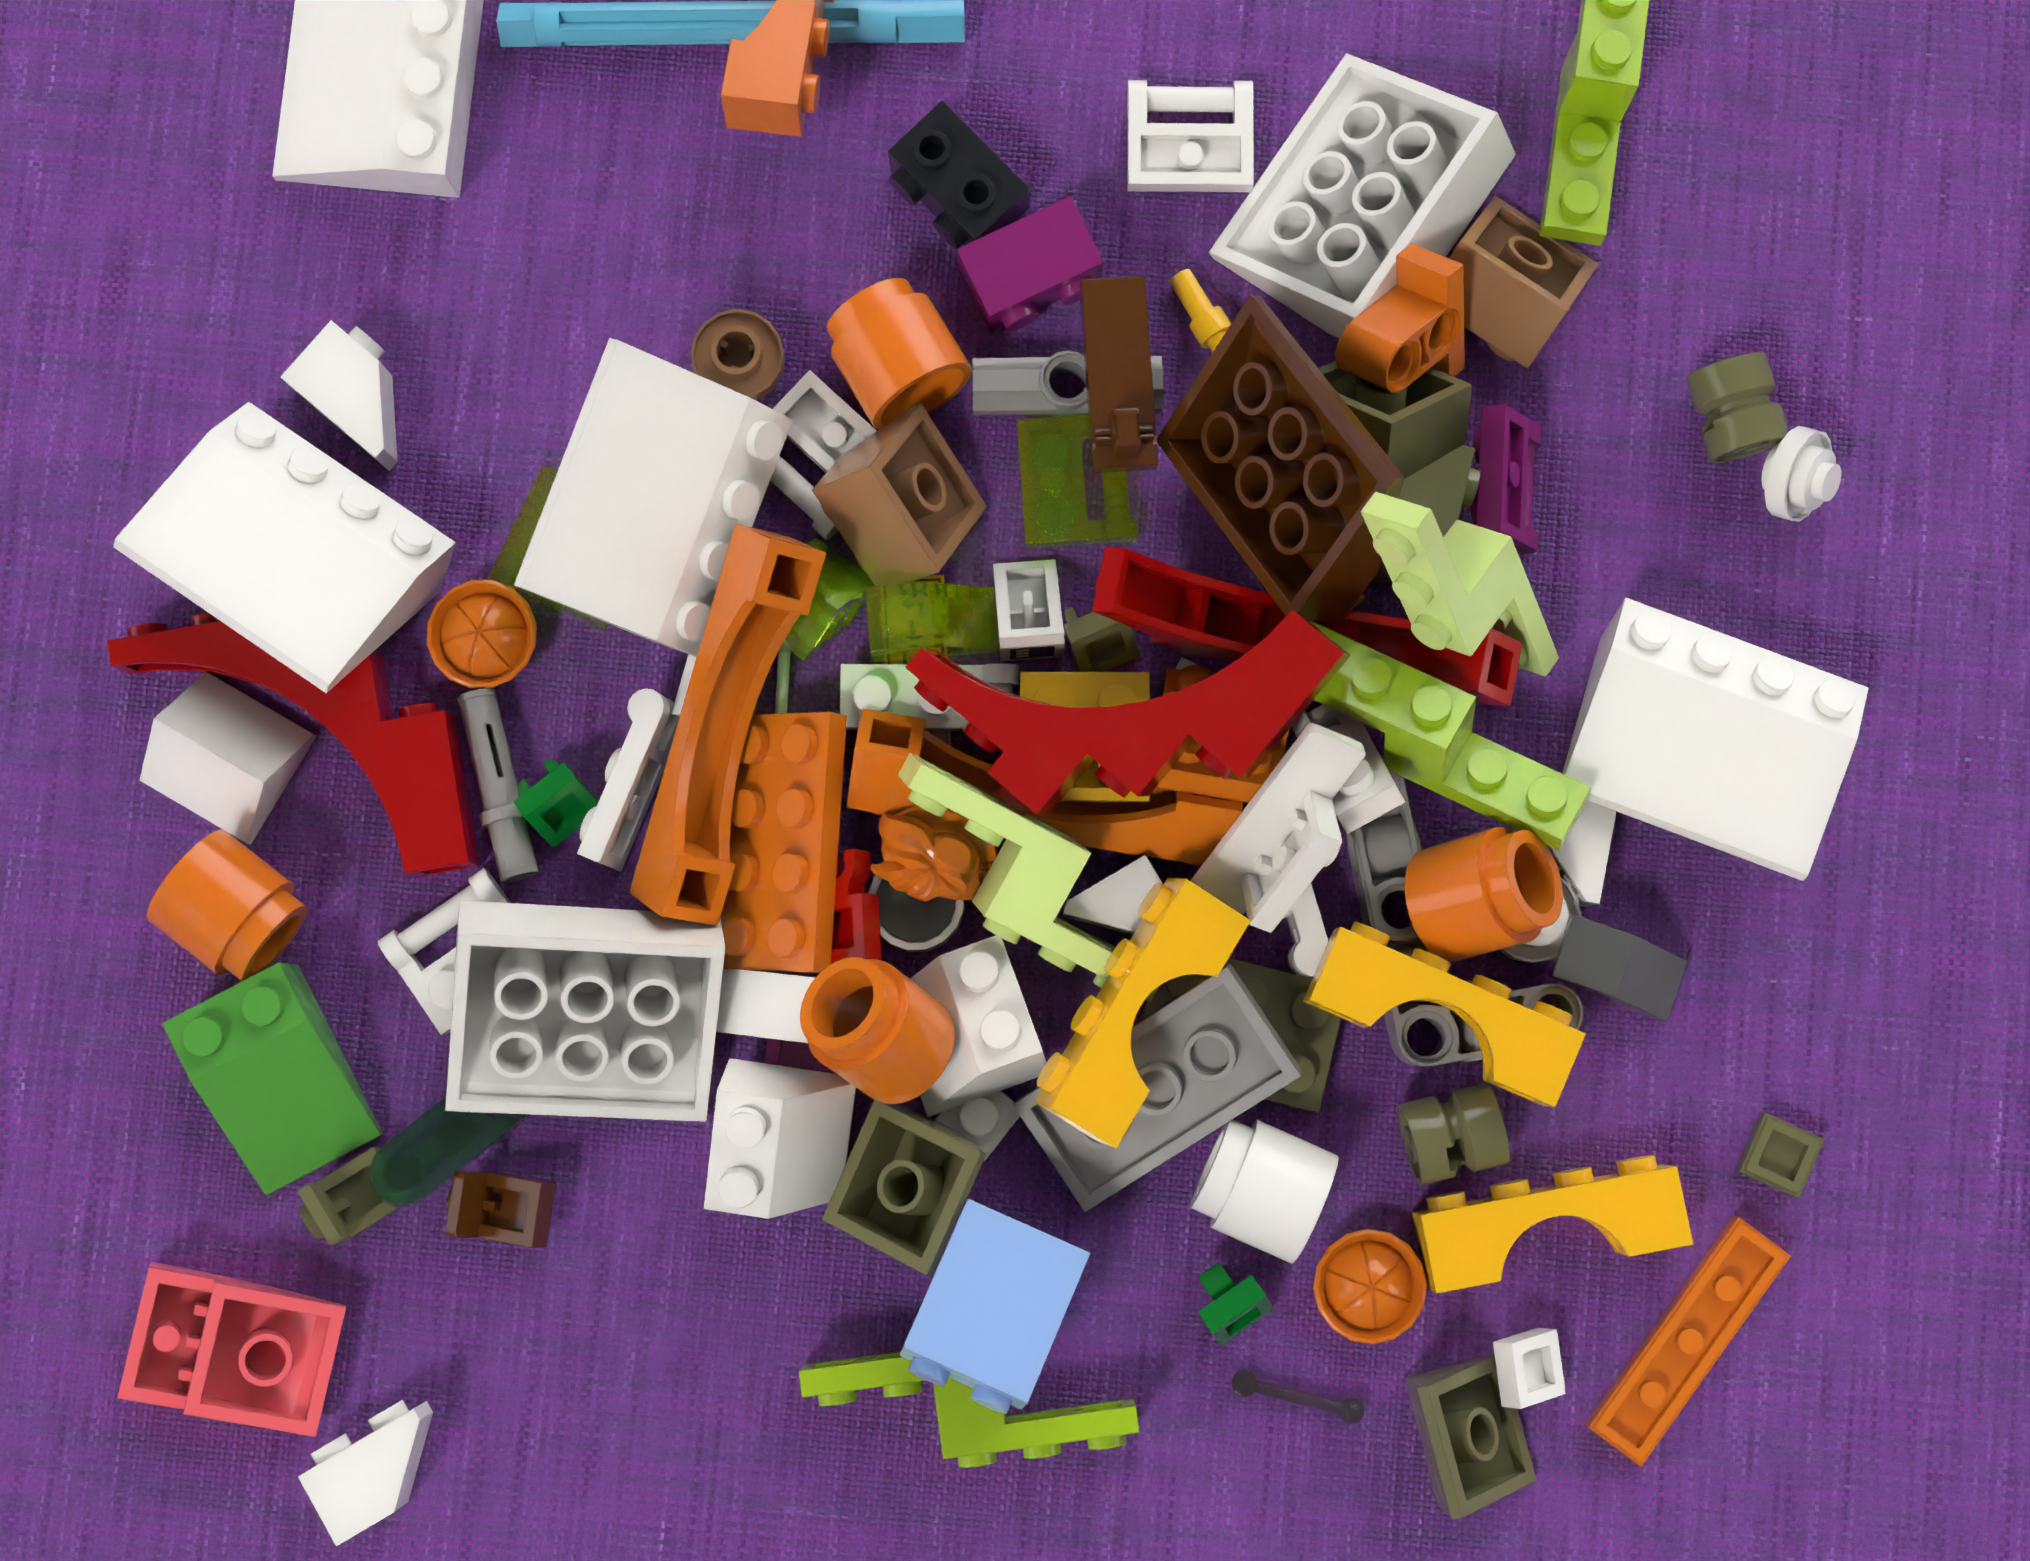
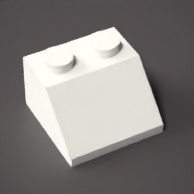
[910,935,1046,1117]
[704,1058,856,1219]

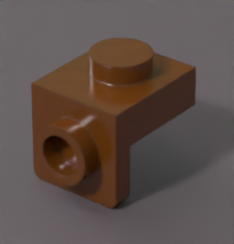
[445,1171,556,1248]

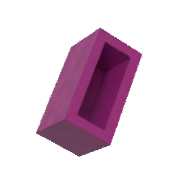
[956,196,1104,332]

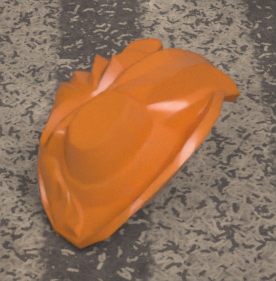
[871,805,997,902]

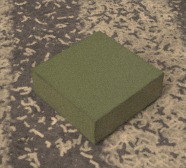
[1734,1112,1825,1198]

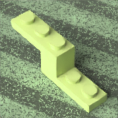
[1360,491,1559,677]
[898,752,1159,1002]

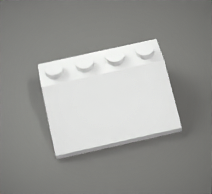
[272,0,484,198]
[1209,53,1516,338]
[514,338,793,657]
[113,402,456,693]
[1562,597,1869,881]
[445,900,725,1122]

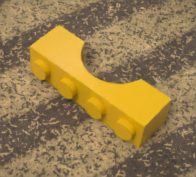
[1034,878,1251,1149]
[1303,921,1586,1107]
[1412,1155,1694,1293]

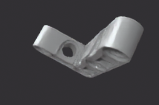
[1346,754,1583,1066]

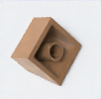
[1449,195,1598,369]
[812,403,987,594]

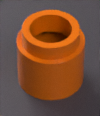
[827,278,972,430]
[1404,827,1563,962]
[146,829,308,981]
[800,957,955,1104]

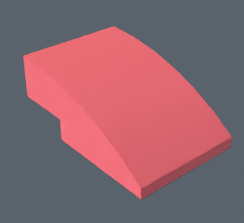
[117,1262,346,1437]

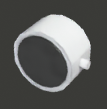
[868,875,965,952]

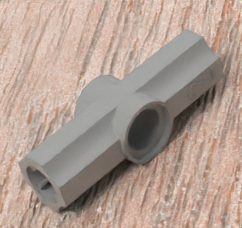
[972,350,1163,421]

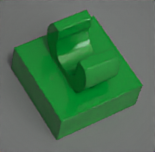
[513,759,599,848]
[1198,1262,1274,1346]

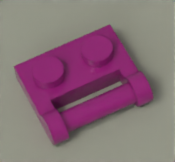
[1470,404,1542,554]

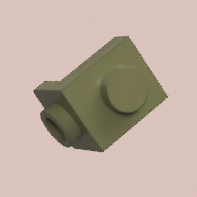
[298,1146,412,1246]

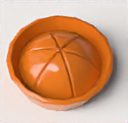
[427,580,537,688]
[1313,1229,1427,1344]

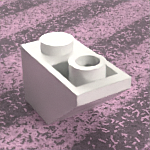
[298,1400,433,1546]

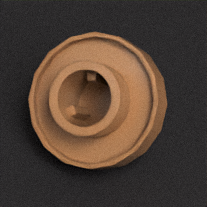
[690,309,785,401]

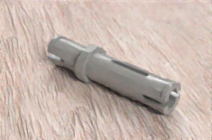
[457,688,539,883]

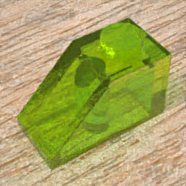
[786,538,875,661]
[865,582,999,662]

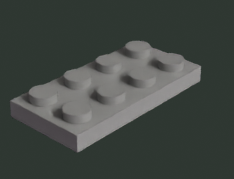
[1013,962,1302,1212]

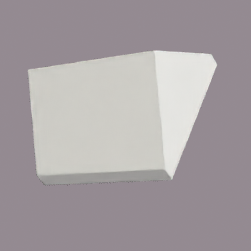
[140,672,317,845]

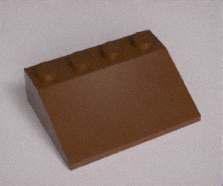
[1156,295,1405,621]

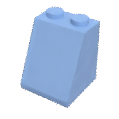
[899,1199,1090,1414]

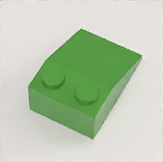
[162,962,384,1196]

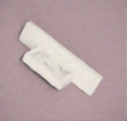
[1191,723,1366,933]

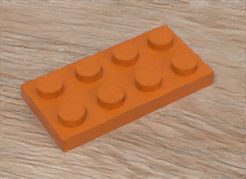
[720,712,847,974]

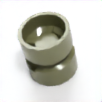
[1686,352,1789,464]
[1397,1082,1510,1186]

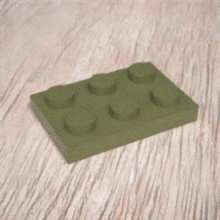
[1142,958,1341,1113]

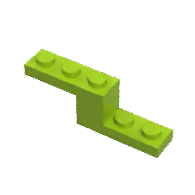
[1539,0,1649,246]
[1310,621,1591,851]
[799,1351,1140,1468]

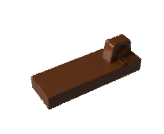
[1079,276,1158,473]

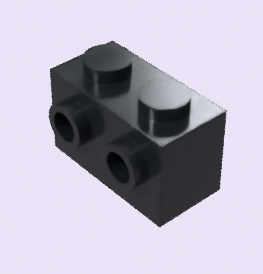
[888,100,1030,249]

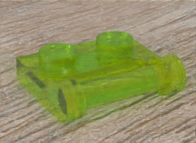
[1017,415,1139,549]

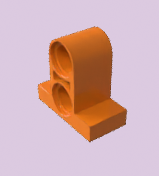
[1335,243,1465,393]

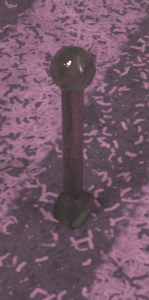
[1231,1370,1365,1424]

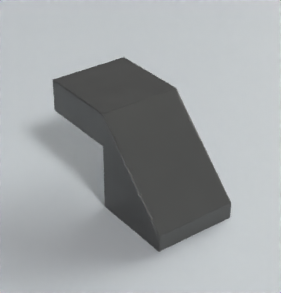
[1549,914,1687,1022]

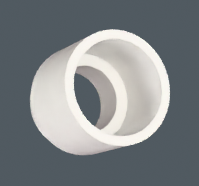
[1190,1119,1339,1264]

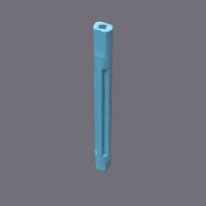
[496,0,965,47]

